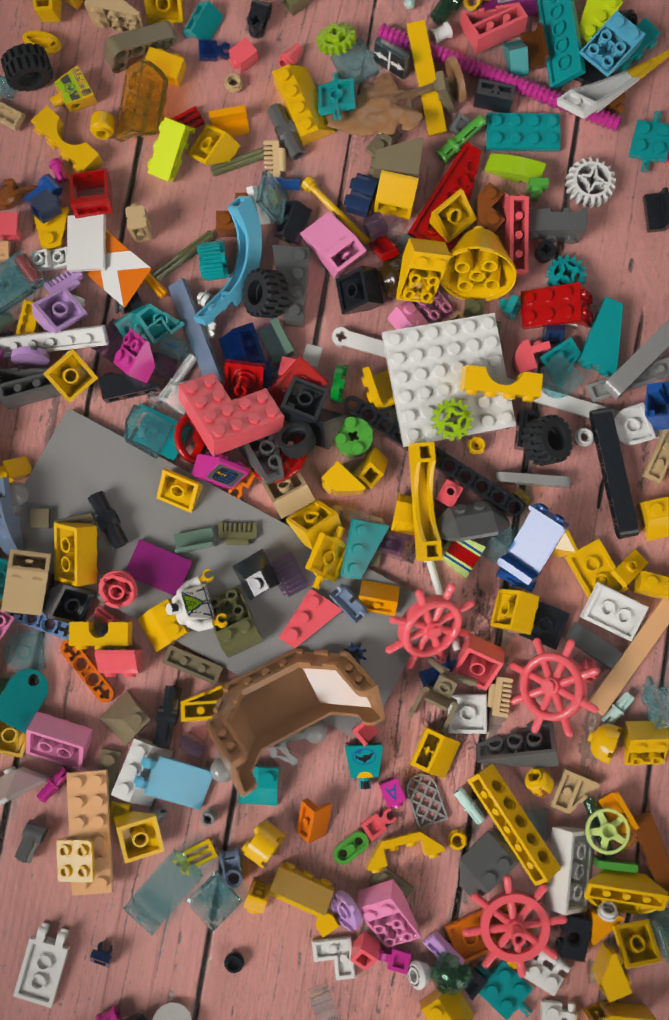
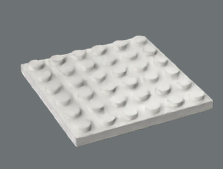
[381,313,516,447]

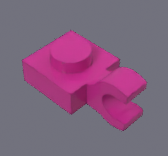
[378,947,412,975]

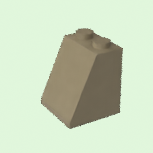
[369,137,424,180]

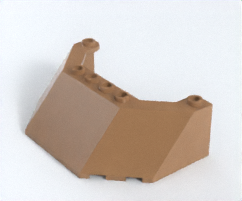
[205,648,385,797]

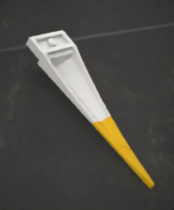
[557,49,669,119]

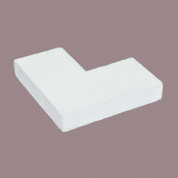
[312,935,356,980]

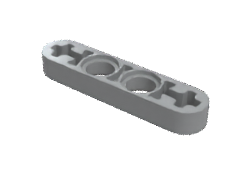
[496,472,571,488]

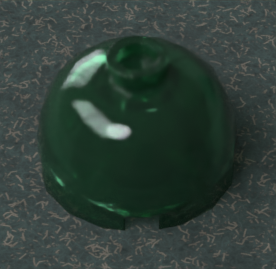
[431,952,473,995]

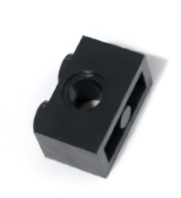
[555,913,593,963]

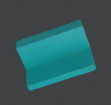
[182,0,224,46]

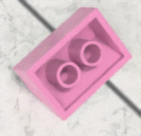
[26,712,93,771]

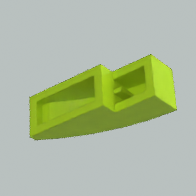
[484,153,546,184]

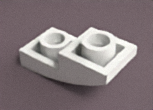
[31,247,67,271]

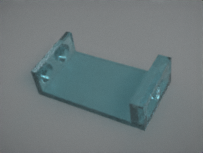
[122,849,203,936]

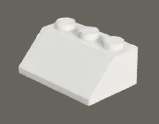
[111,736,174,807]

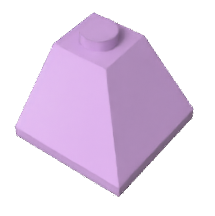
[32,286,88,333]

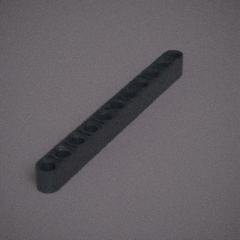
[344,395,524,516]

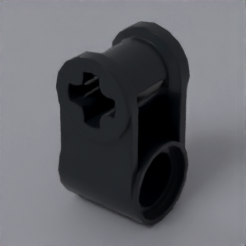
[247,0,272,39]

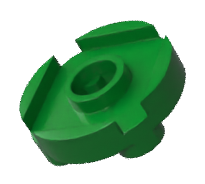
[330,364,348,403]

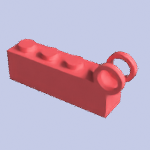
[501,193,529,277]

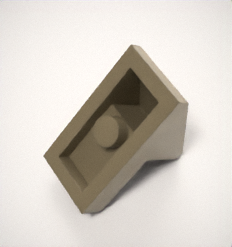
[365,129,402,157]

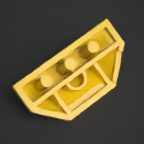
[584,869,669,915]

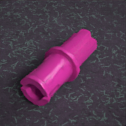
[37,766,71,803]

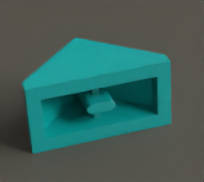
[502,40,529,77]

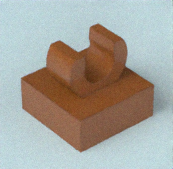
[604,93,626,115]

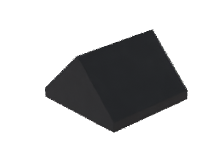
[302,408,347,450]

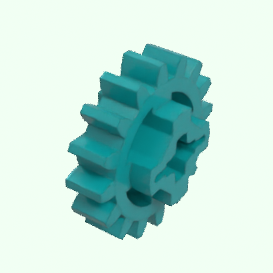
[545,254,587,286]

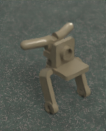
[407,656,478,735]

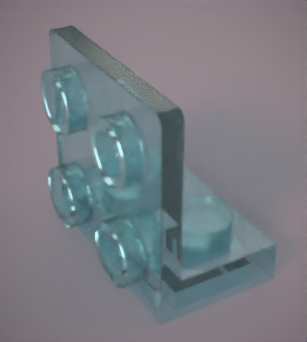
[641,675,669,729]

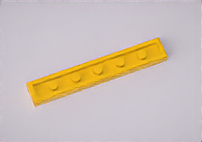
[406,19,447,137]

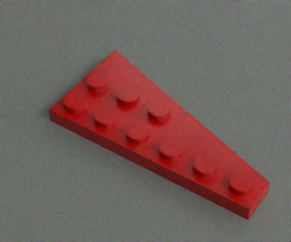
[407,142,482,252]

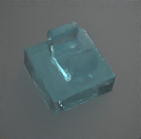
[0,75,15,100]

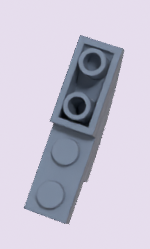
[0,477,24,556]

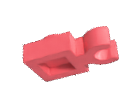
[360,807,397,841]

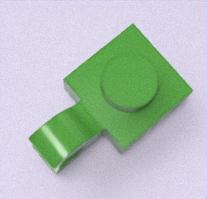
[526,177,549,202]

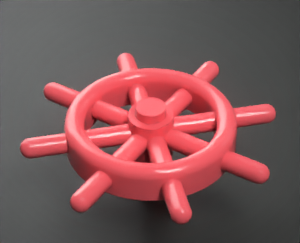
[386,583,475,669]
[509,637,599,737]
[463,874,567,978]

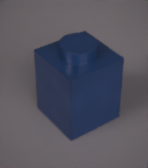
[28,189,62,224]

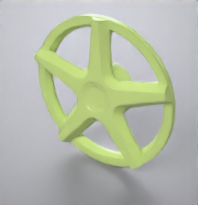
[585,808,630,855]

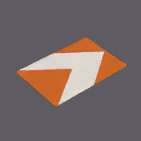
[84,234,152,308]

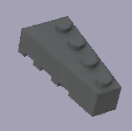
[272,245,310,328]

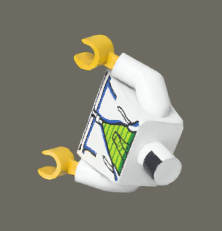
[166,569,227,632]

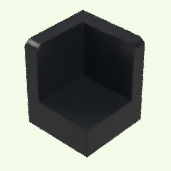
[455,962,487,1001]

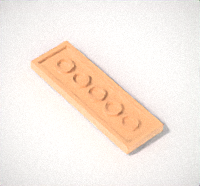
[66,769,114,896]

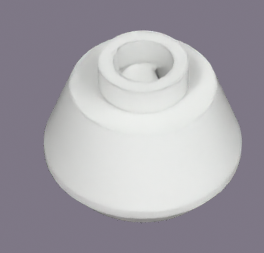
[407,960,433,990]

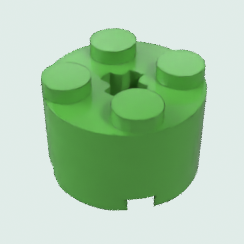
[334,417,373,458]

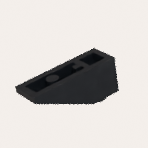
[98,372,162,403]

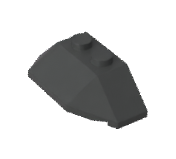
[436,501,511,541]
[460,830,519,897]

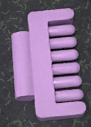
[44,271,83,293]

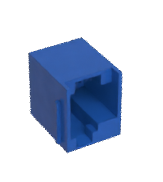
[645,381,669,430]

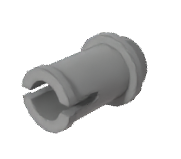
[201,808,218,826]

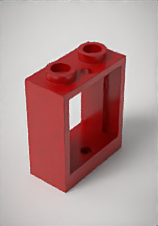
[70,168,113,219]

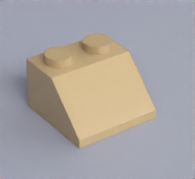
[262,472,315,519]

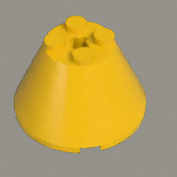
[440,226,516,301]

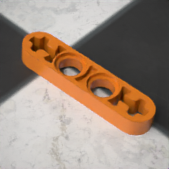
[60,640,116,703]

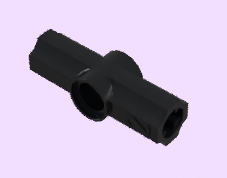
[87,491,129,550]
[153,685,183,747]

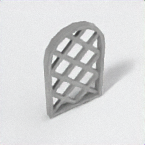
[406,773,448,829]

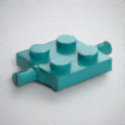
[318,72,356,121]
[628,111,669,173]
[476,959,533,1020]

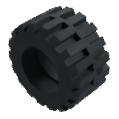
[1,43,54,92]
[242,268,289,319]
[521,415,573,466]

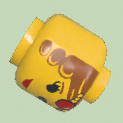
[525,767,554,797]

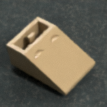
[84,0,144,32]
[1,549,51,616]

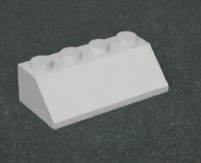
[545,826,594,915]

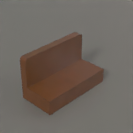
[520,23,549,71]

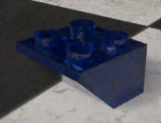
[219,322,266,364]

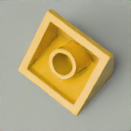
[429,188,477,243]
[156,468,203,513]

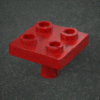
[224,359,264,398]

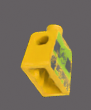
[49,65,98,113]

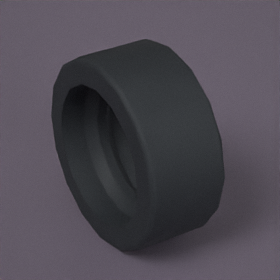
[277,421,316,458]

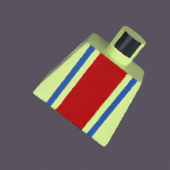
[441,539,486,579]

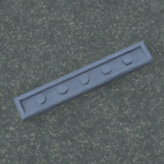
[168,278,224,384]

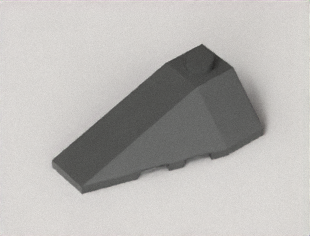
[476,720,559,768]

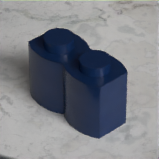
[343,173,379,218]

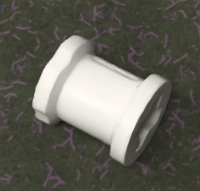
[429,21,453,45]

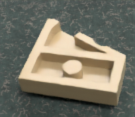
[549,768,601,814]

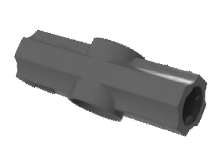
[267,103,306,160]

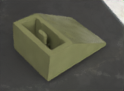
[210,585,264,658]

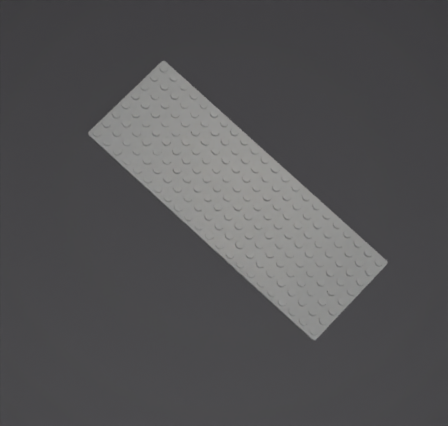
[12,409,435,741]

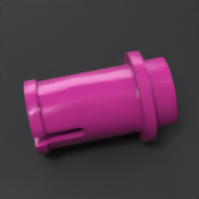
[49,158,69,184]

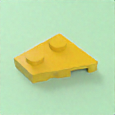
[33,207,70,251]

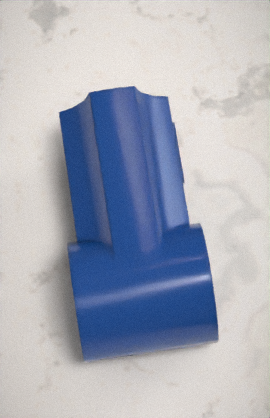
[24,174,63,205]

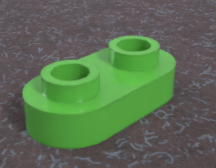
[333,830,369,865]

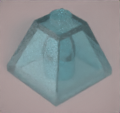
[125,404,174,459]

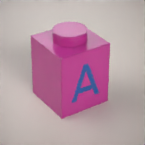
[378,775,406,809]

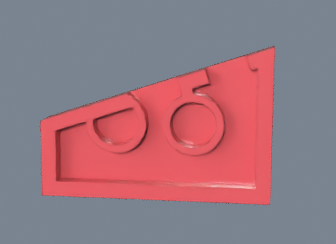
[279,589,342,648]

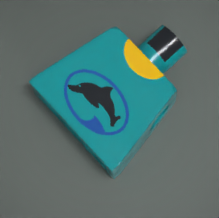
[345,742,383,789]

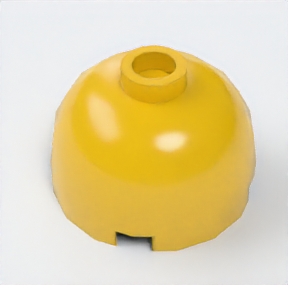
[587,723,623,765]

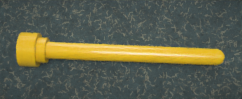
[301,175,370,244]

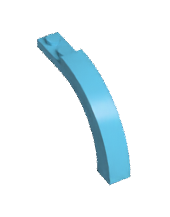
[193,196,262,325]

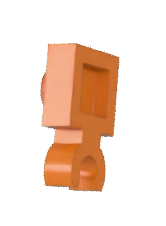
[228,464,256,499]

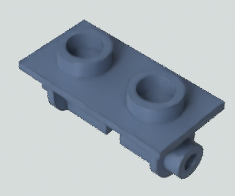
[329,583,368,624]

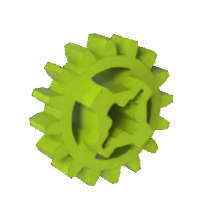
[316,22,357,56]
[430,398,474,441]

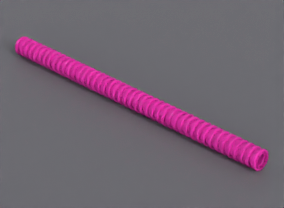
[378,23,621,132]

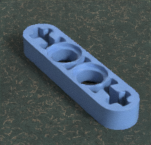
[7,612,69,640]

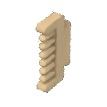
[263,140,286,178]
[487,677,514,718]

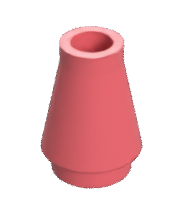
[278,43,303,67]

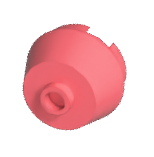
[99,570,138,608]

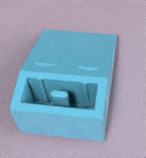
[579,11,646,77]

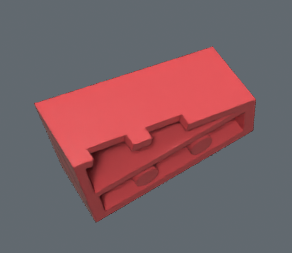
[460,2,528,54]

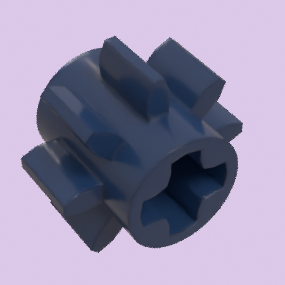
[344,642,367,665]

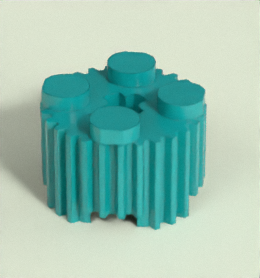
[197,240,229,281]

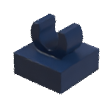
[543,325,566,344]
[90,942,113,968]

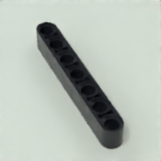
[589,407,639,539]

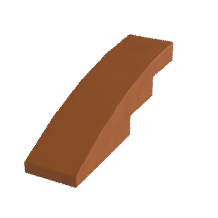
[633,811,669,893]

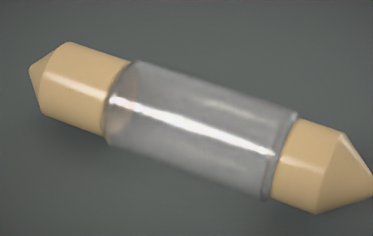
[330,505,385,524]

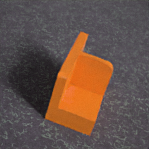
[296,798,332,844]

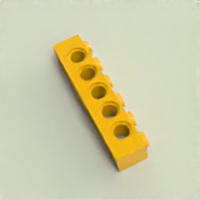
[467,763,562,886]

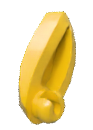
[22,30,61,55]

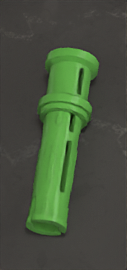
[435,114,486,164]

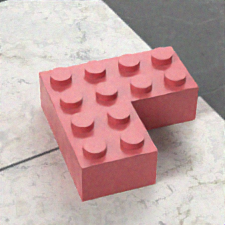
[178,373,285,457]

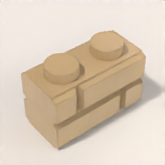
[125,204,153,242]

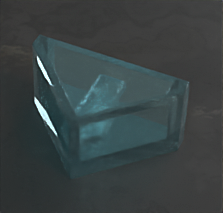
[481,528,516,564]

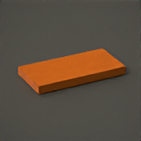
[444,902,533,963]

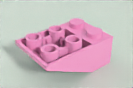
[300,212,367,278]
[387,289,456,330]
[357,879,421,948]

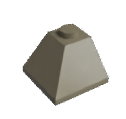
[100,690,155,746]

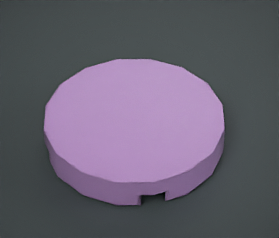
[11,346,50,367]
[331,891,362,931]

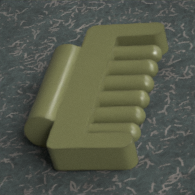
[218,522,257,545]

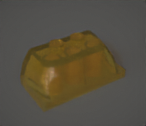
[115,58,168,142]

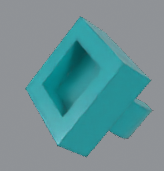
[498,295,521,321]

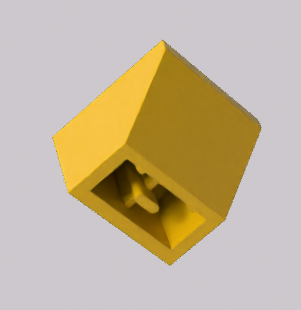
[374,170,419,220]
[622,720,669,766]
[409,726,461,779]
[592,941,632,1002]

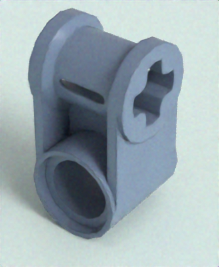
[219,846,244,888]

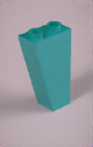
[576,297,623,377]

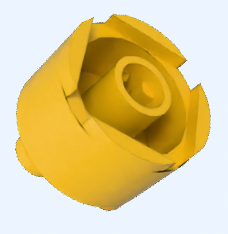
[241,821,287,869]

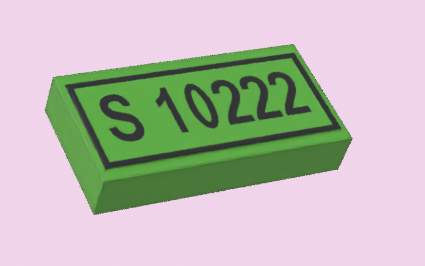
[593,856,638,873]

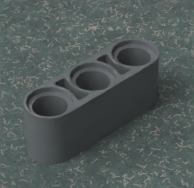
[564,622,622,670]

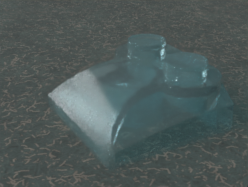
[186,871,243,931]

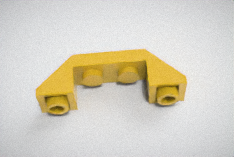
[365,831,445,873]

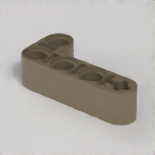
[104,21,179,73]

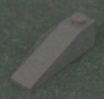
[238,433,284,485]

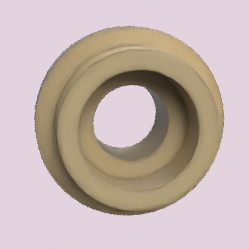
[224,73,243,93]

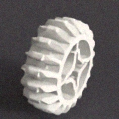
[565,157,616,209]

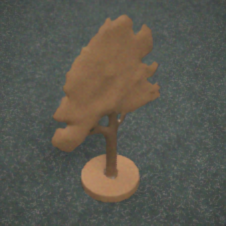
[325,56,466,137]

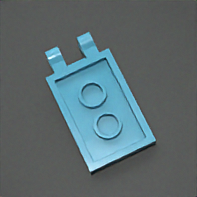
[133,754,212,810]

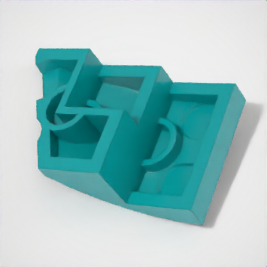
[113,303,185,345]

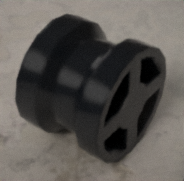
[534,240,556,263]

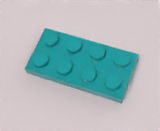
[486,113,561,152]

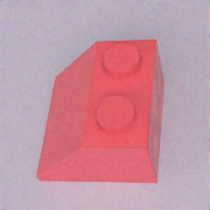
[452,634,505,690]
[95,649,142,677]

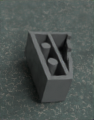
[529,207,588,244]
[0,368,61,409]

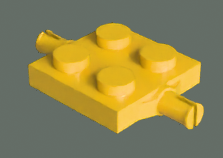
[305,526,346,590]

